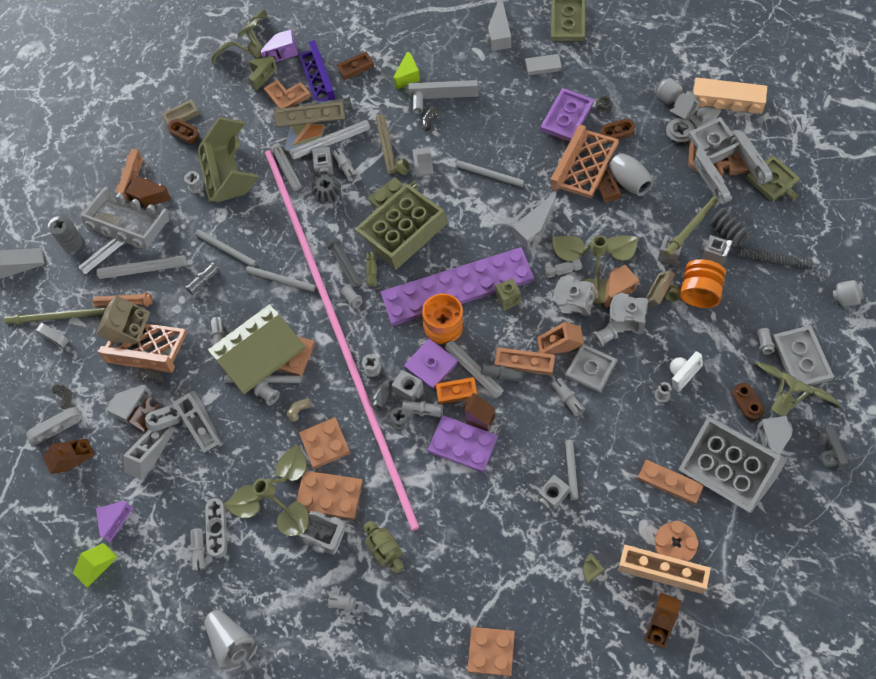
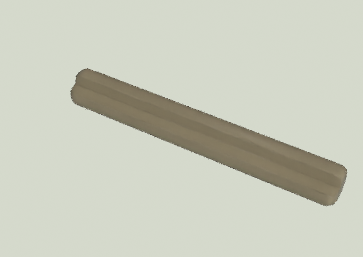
[376,114,397,174]

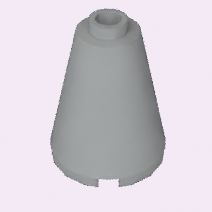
[204,610,258,672]

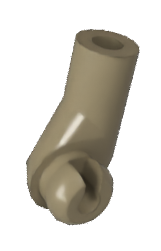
[286,398,312,422]

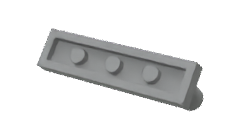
[409,80,478,114]

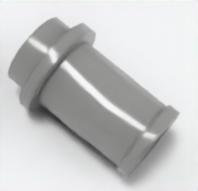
[341,285,362,308]
[757,328,775,355]
[654,382,671,403]
[328,594,356,612]

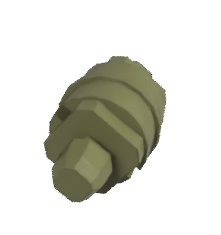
[364,521,404,573]

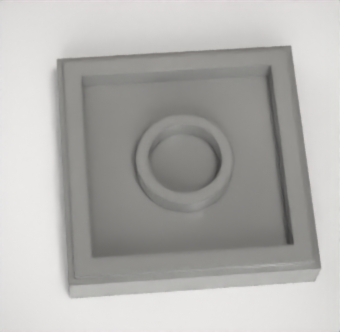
[565,344,618,394]

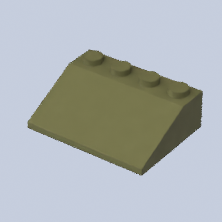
[355,184,448,270]
[208,304,306,394]

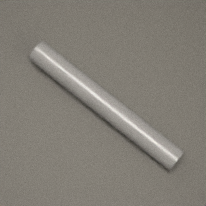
[565,440,579,501]

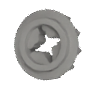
[666,118,695,144]

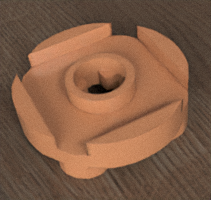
[655,521,699,562]

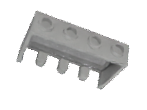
[81,187,169,250]

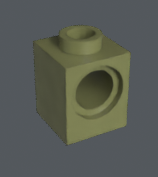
[495,278,521,311]

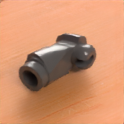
[371,378,393,410]

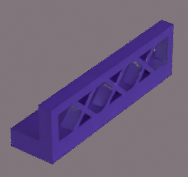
[298,40,335,102]

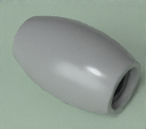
[609,153,653,196]

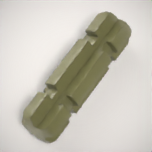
[366,252,377,287]

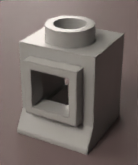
[670,91,700,121]
[312,147,334,177]
[701,235,733,265]

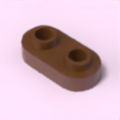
[167,119,200,144]
[600,119,635,140]
[732,383,764,421]

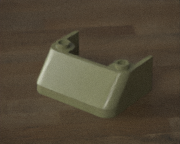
[198,117,259,202]

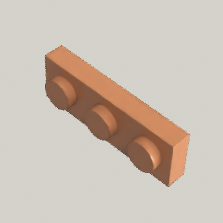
[116,149,143,203]
[494,347,555,375]
[637,460,704,505]

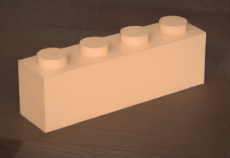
[693,78,767,114]
[618,545,711,594]

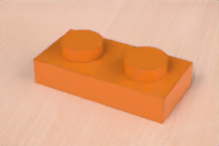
[436,377,477,405]

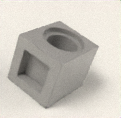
[392,370,424,402]
[538,475,570,511]

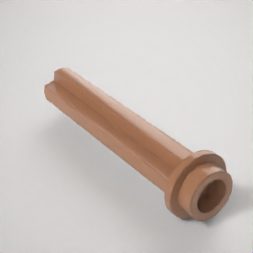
[93,292,153,307]

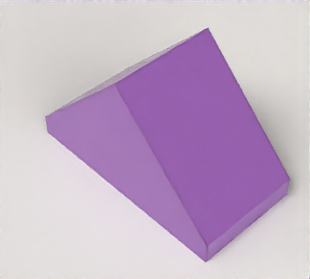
[96,501,134,542]

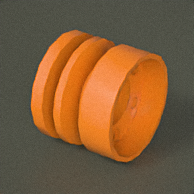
[680,259,726,308]
[422,293,463,344]

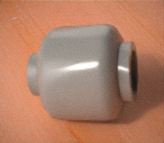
[656,78,683,105]
[833,280,864,307]

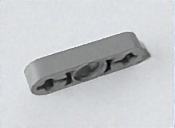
[26,407,82,445]
[205,498,227,558]

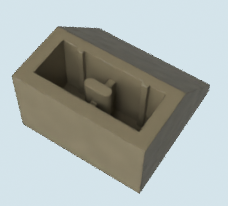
[96,295,150,343]

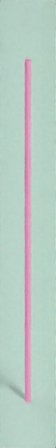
[265,150,419,531]

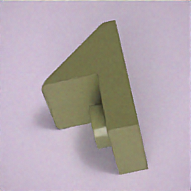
[249,56,278,92]

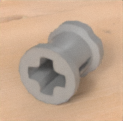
[184,171,204,194]
[592,323,618,347]
[362,354,381,378]
[254,380,280,406]

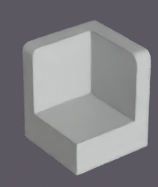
[413,147,434,177]
[657,235,682,266]

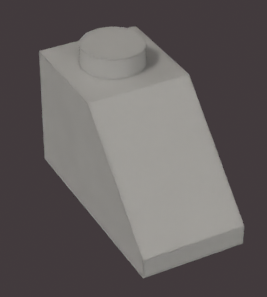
[106,385,152,426]
[757,416,793,455]

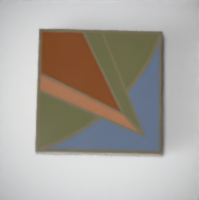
[284,124,325,156]

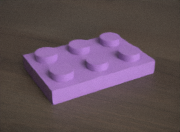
[540,88,594,142]
[427,415,498,473]

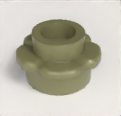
[395,158,411,175]
[664,285,681,302]

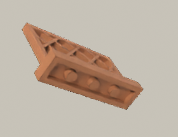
[551,124,619,198]
[98,324,187,373]

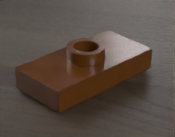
[592,167,622,204]

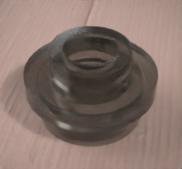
[595,96,613,113]

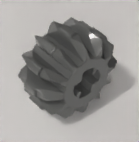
[311,174,341,204]

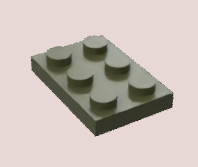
[551,0,585,41]

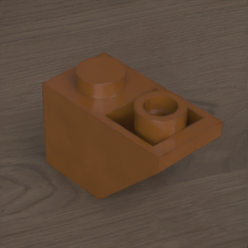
[125,176,171,208]
[463,393,496,432]
[43,439,95,474]
[644,593,682,649]

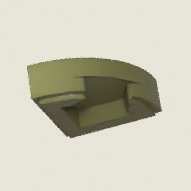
[583,553,605,584]

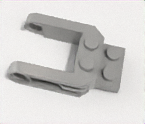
[688,117,772,204]

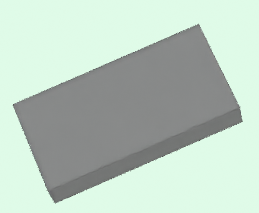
[525,54,562,76]

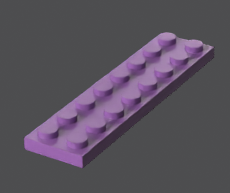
[380,247,534,326]

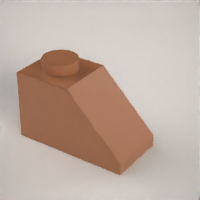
[604,265,640,308]
[537,322,584,354]

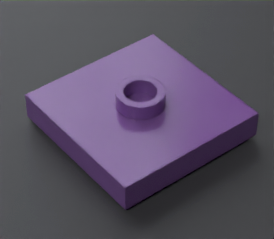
[404,339,458,390]

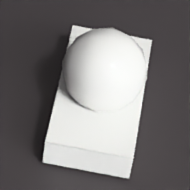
[670,351,703,392]

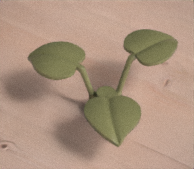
[211,9,268,64]
[552,235,639,305]
[753,362,841,416]
[224,445,309,536]

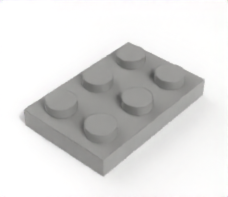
[772,325,834,386]

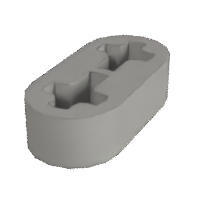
[35,323,69,348]
[145,405,182,431]

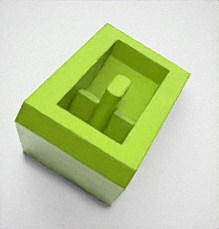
[393,52,420,89]
[73,543,118,588]

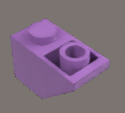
[261,30,298,62]

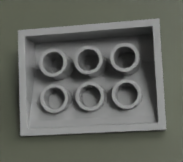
[679,416,788,513]

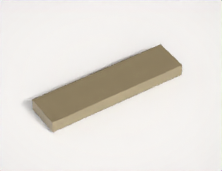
[274,101,345,128]

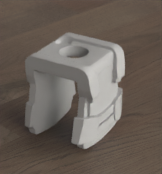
[553,275,598,317]
[609,292,649,334]
[299,511,345,555]

